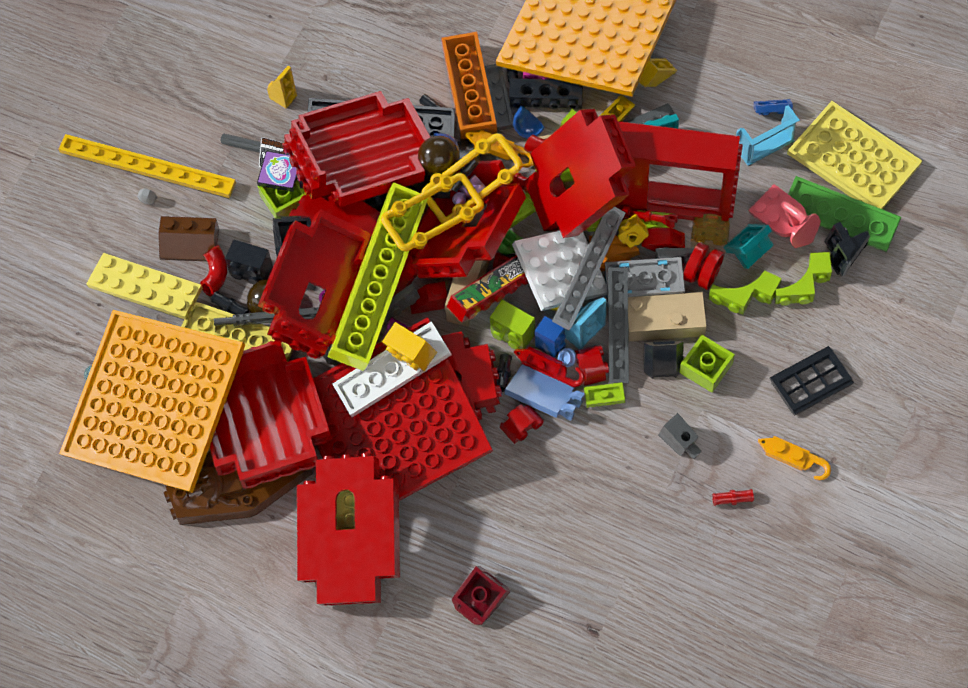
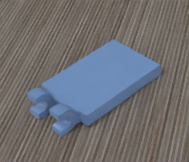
[504,364,585,421]

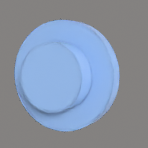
[558,348,576,367]

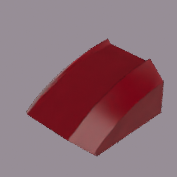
[452,566,511,625]

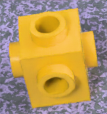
[618,214,649,248]

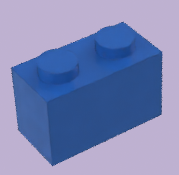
[535,316,566,358]

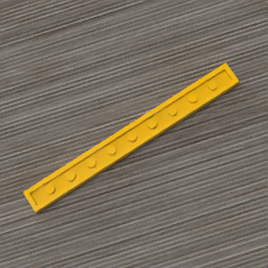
[59,134,236,198]

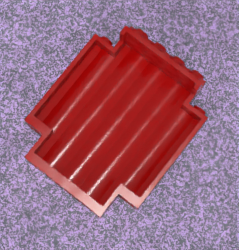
[282,91,430,207]
[209,341,332,489]

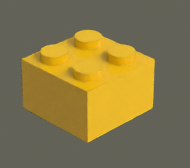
[382,322,437,372]

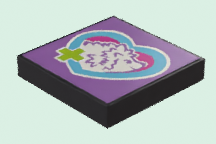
[257,151,298,192]

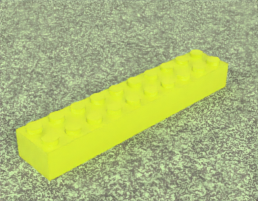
[327,182,429,371]

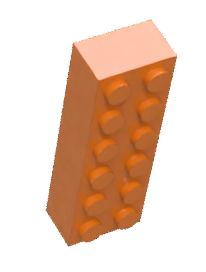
[441,32,497,139]

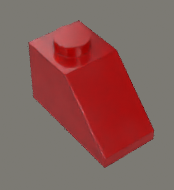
[410,281,447,314]

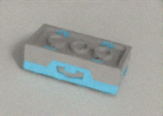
[605,257,685,303]

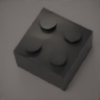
[225,239,273,284]

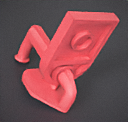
[748,184,821,248]

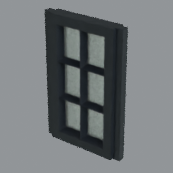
[769,346,854,416]

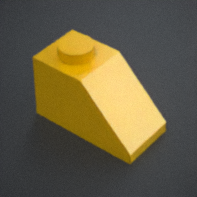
[639,58,677,87]

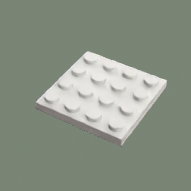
[512,231,607,311]

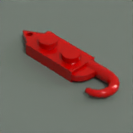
[514,346,585,388]

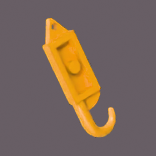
[465,130,534,168]
[758,436,831,481]

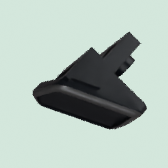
[824,222,870,276]

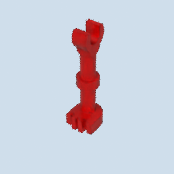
[621,205,678,228]

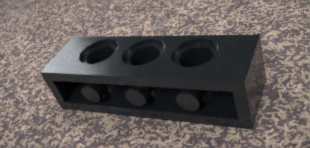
[509,78,583,110]

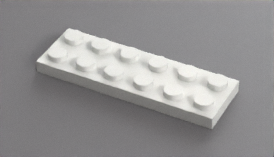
[333,321,452,417]

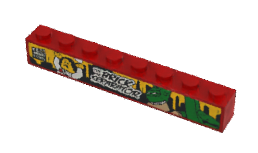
[447,229,560,323]

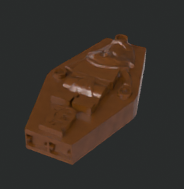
[163,451,313,525]

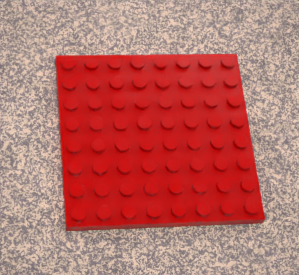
[313,317,493,501]

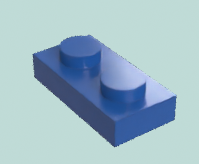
[754,99,793,115]

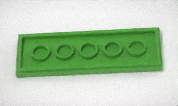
[788,176,901,252]

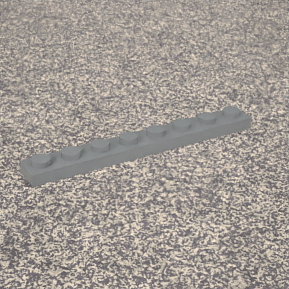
[552,207,625,330]

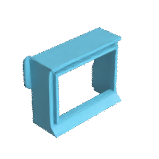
[736,105,800,166]

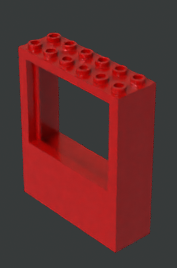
[615,121,743,225]

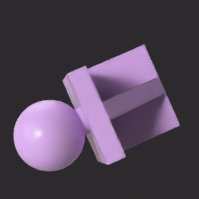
[452,175,486,205]

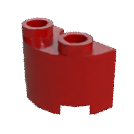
[575,345,609,386]
[499,404,544,444]

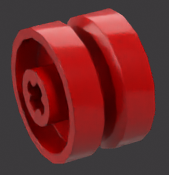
[683,242,725,290]

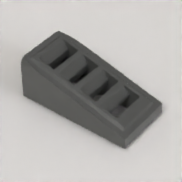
[655,248,694,264]

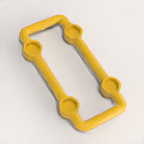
[422,133,523,223]
[381,173,484,251]

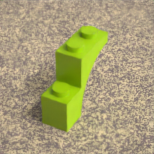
[774,252,832,305]
[709,270,782,315]

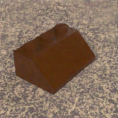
[158,216,219,261]

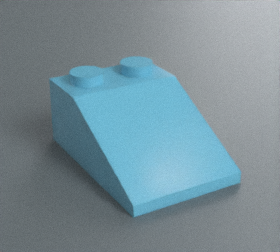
[565,297,606,349]

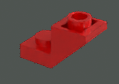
[642,227,685,252]

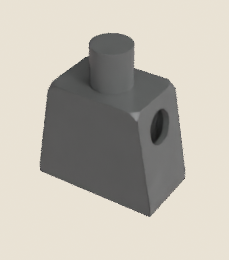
[658,413,702,459]

